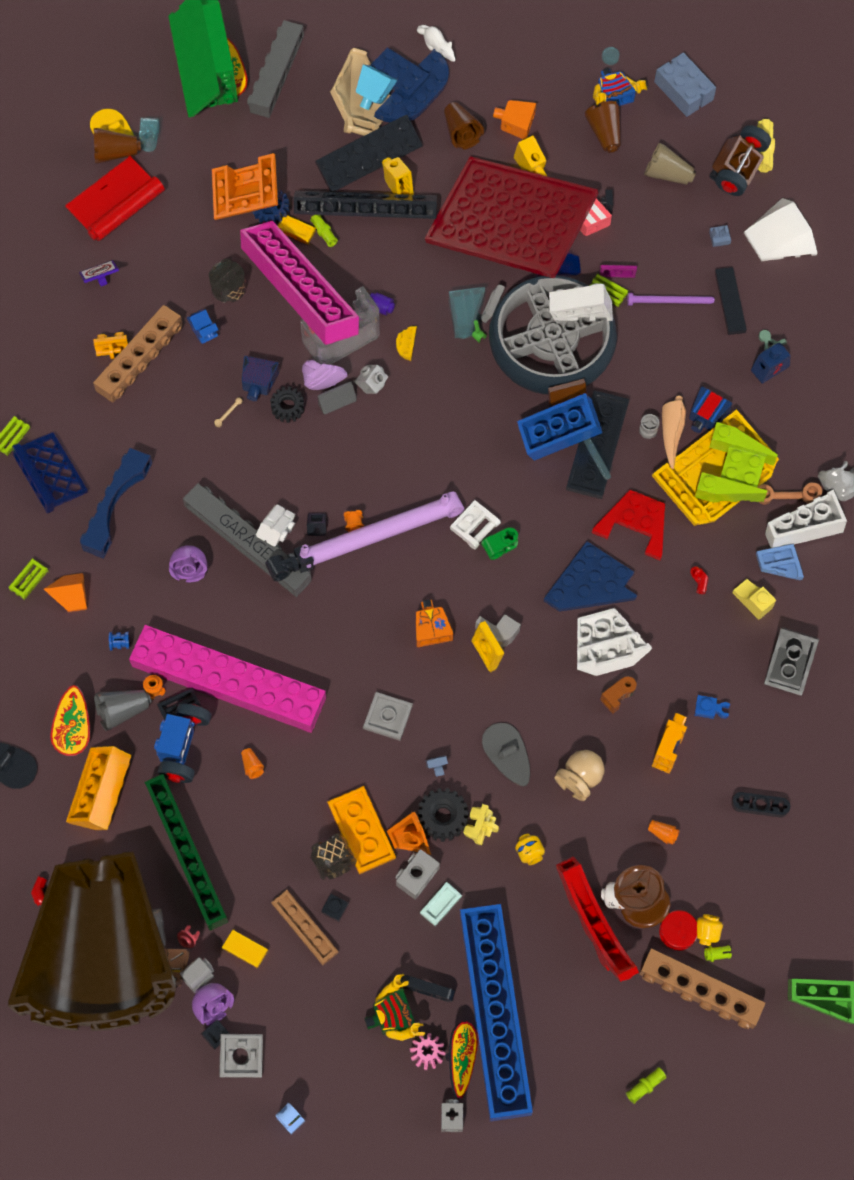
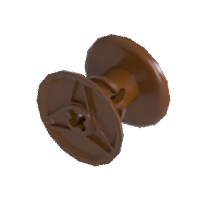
[614,865,671,928]

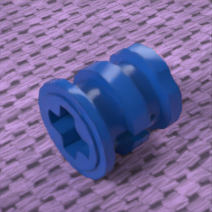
[109,632,130,651]

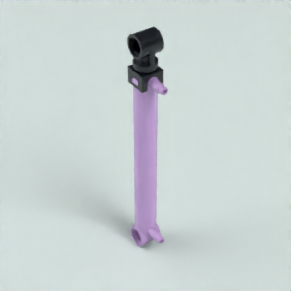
[265,492,464,582]

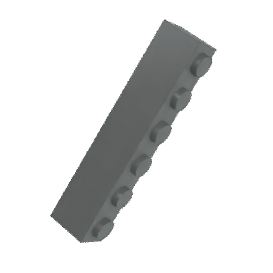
[247,20,304,118]

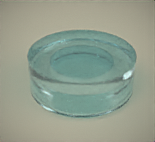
[602,47,619,65]

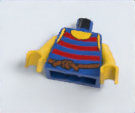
[593,68,647,106]

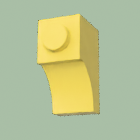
[733,579,776,620]

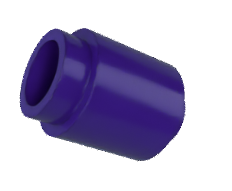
[367,293,395,316]

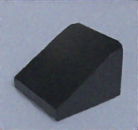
[307,513,327,536]

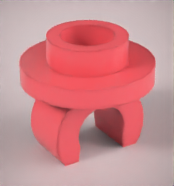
[177,925,200,948]

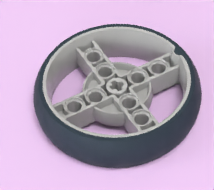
[489,276,617,395]

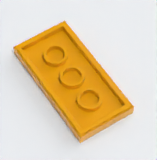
[327,786,396,875]

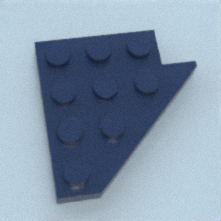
[544,542,637,612]

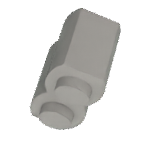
[179,957,214,994]

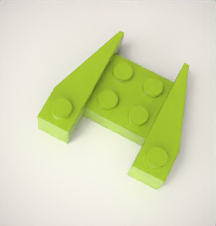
[695,422,778,503]

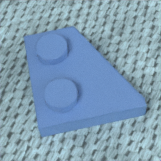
[756,544,804,580]

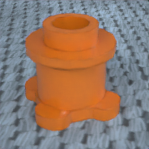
[344,510,364,532]
[143,675,166,700]

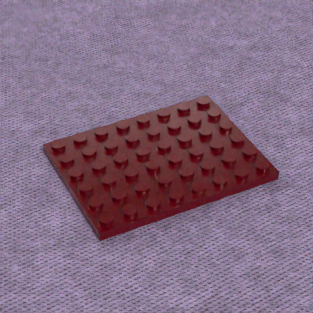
[424,156,599,279]

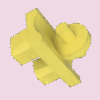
[463,804,499,845]

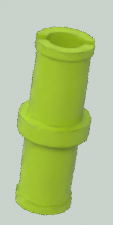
[310,215,338,247]
[626,1067,667,1104]

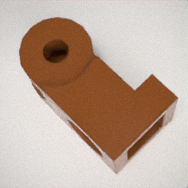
[600,676,637,714]

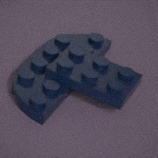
[370,47,449,123]

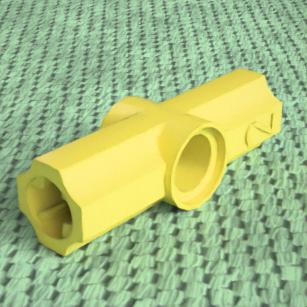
[757,119,775,173]

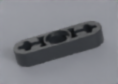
[731,792,791,818]
[398,974,455,1002]

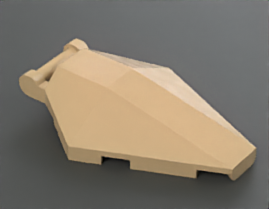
[330,48,390,136]

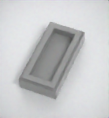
[480,284,505,323]

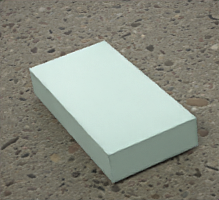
[420,882,462,927]

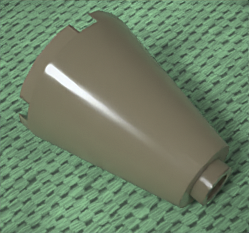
[644,143,696,185]

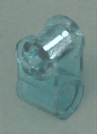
[139,117,159,152]

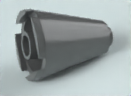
[94,690,151,731]

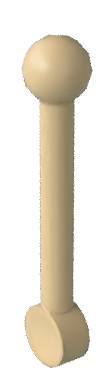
[214,397,243,427]

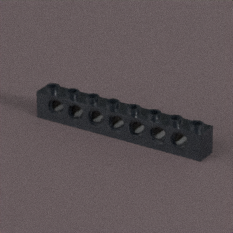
[294,191,437,219]

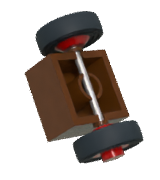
[712,125,771,196]

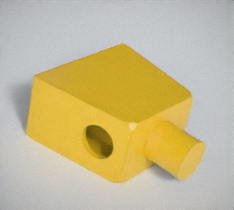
[514,136,547,176]
[382,157,414,194]

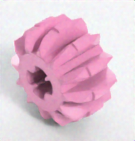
[410,1033,445,1070]

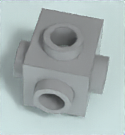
[355,365,388,394]

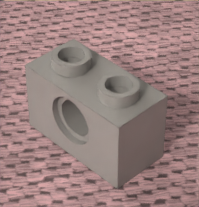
[395,849,440,900]

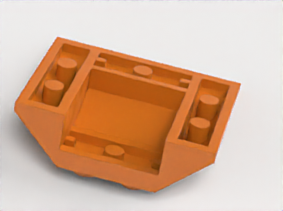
[212,153,278,220]

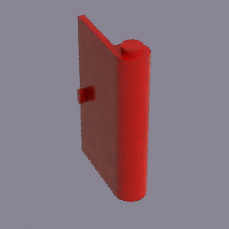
[65,156,165,241]

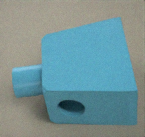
[356,64,397,110]

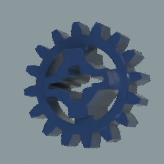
[252,190,290,223]

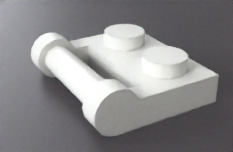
[450,500,500,550]

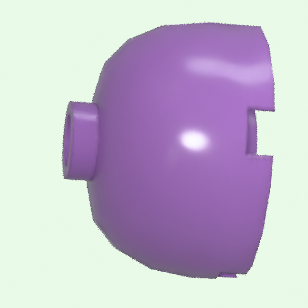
[169,546,207,583]
[191,983,234,1026]

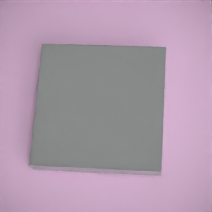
[363,692,413,741]

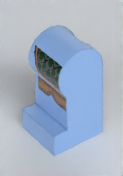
[276,1102,305,1134]

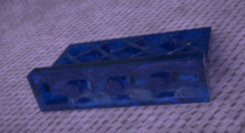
[12,432,88,514]

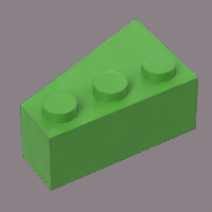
[788,979,854,1024]

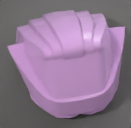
[302,360,348,390]

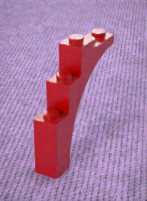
[556,856,639,982]

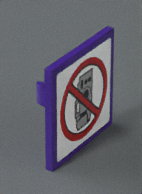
[79,260,119,287]

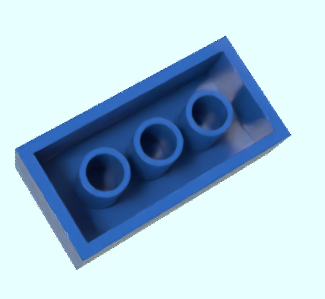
[517,393,603,461]

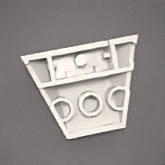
[744,198,817,261]
[577,608,652,676]

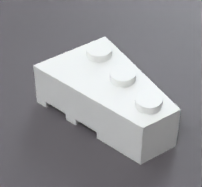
[549,284,613,321]

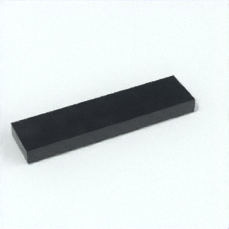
[715,267,747,335]

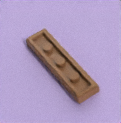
[271,890,339,966]

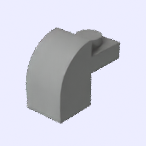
[475,614,521,648]

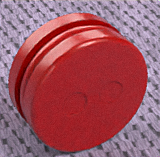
[659,910,697,951]

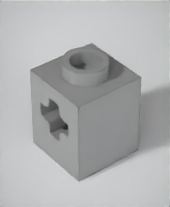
[441,1099,463,1132]

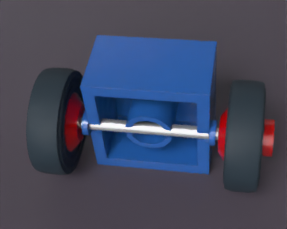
[154,704,211,783]

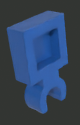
[694,695,730,719]

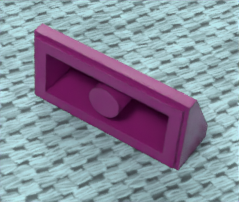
[599,265,637,278]

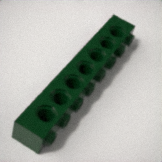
[145,774,229,931]

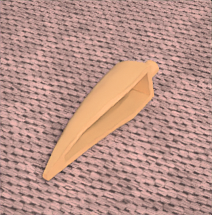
[662,396,686,469]

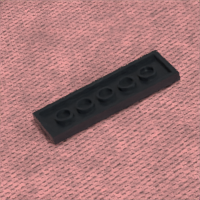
[315,114,423,192]
[566,390,630,499]

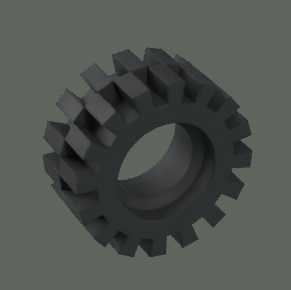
[270,387,304,423]

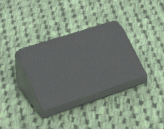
[317,382,357,414]

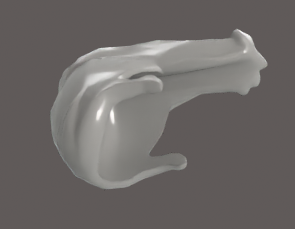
[818,461,854,501]

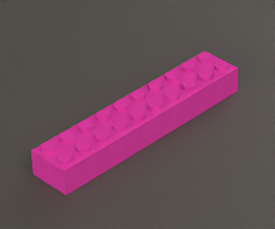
[240,221,359,345]
[129,625,326,733]

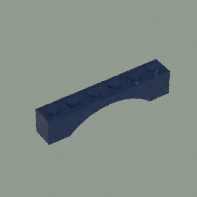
[80,448,152,559]

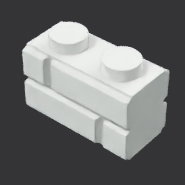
[256,504,295,546]

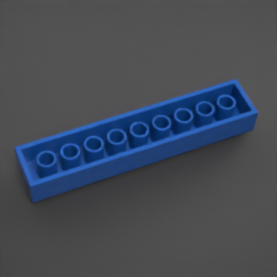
[460,904,533,1121]

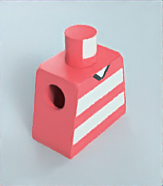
[580,198,612,236]

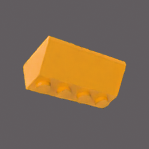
[66,746,131,830]

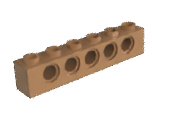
[93,305,183,403]
[639,948,765,1029]

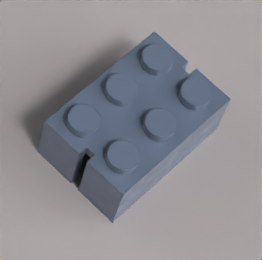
[654,52,716,117]

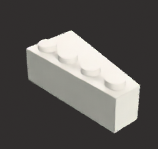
[765,490,847,548]

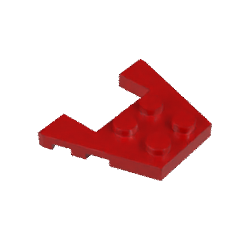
[592,490,665,561]

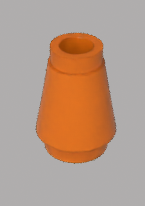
[241,748,264,779]
[648,820,680,845]

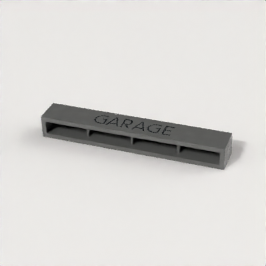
[183,483,312,597]

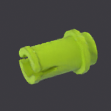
[704,945,732,962]

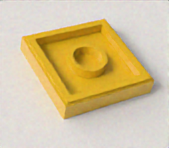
[472,621,504,672]

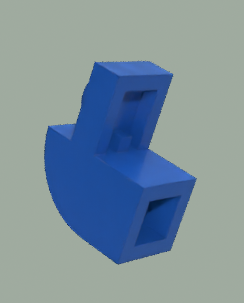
[187,309,218,344]

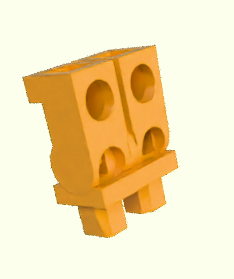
[652,713,687,774]

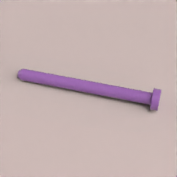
[627,293,715,306]

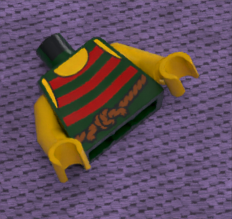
[364,974,425,1041]

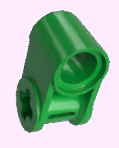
[481,527,518,560]

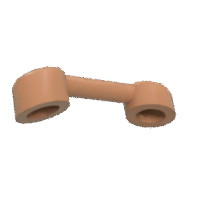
[758,483,822,505]

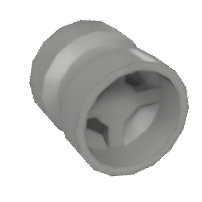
[639,414,659,439]

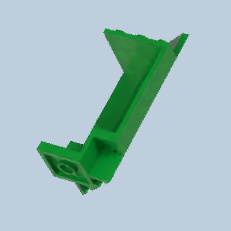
[168,0,238,118]

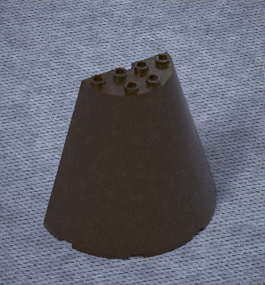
[8,852,176,1031]

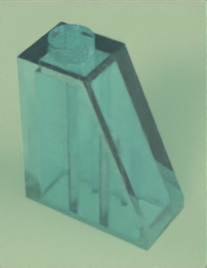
[448,287,485,339]

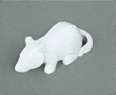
[417,25,455,62]

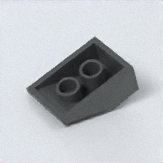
[764,627,819,696]

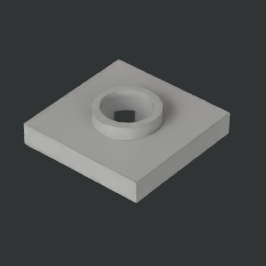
[219,1034,263,1078]

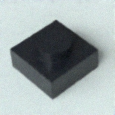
[601,190,613,214]
[321,894,349,922]
[200,1019,229,1050]

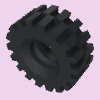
[418,788,468,842]

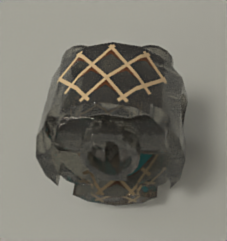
[208,259,246,303]
[310,833,357,880]

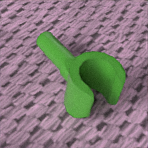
[472,320,487,343]

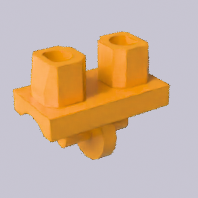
[93,332,128,359]

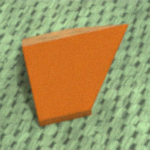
[44,573,87,612]
[387,812,431,855]

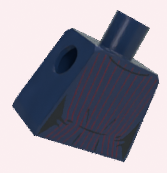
[242,356,280,401]

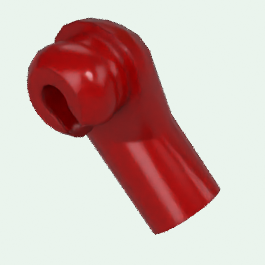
[31,877,47,906]

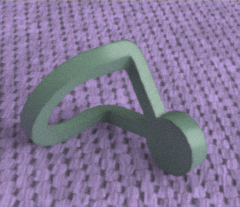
[758,330,787,351]

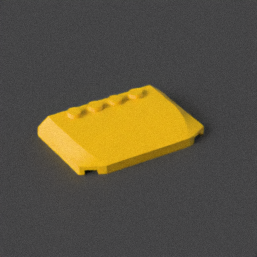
[652,409,779,526]

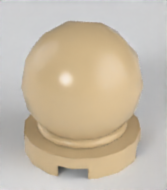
[555,750,604,801]

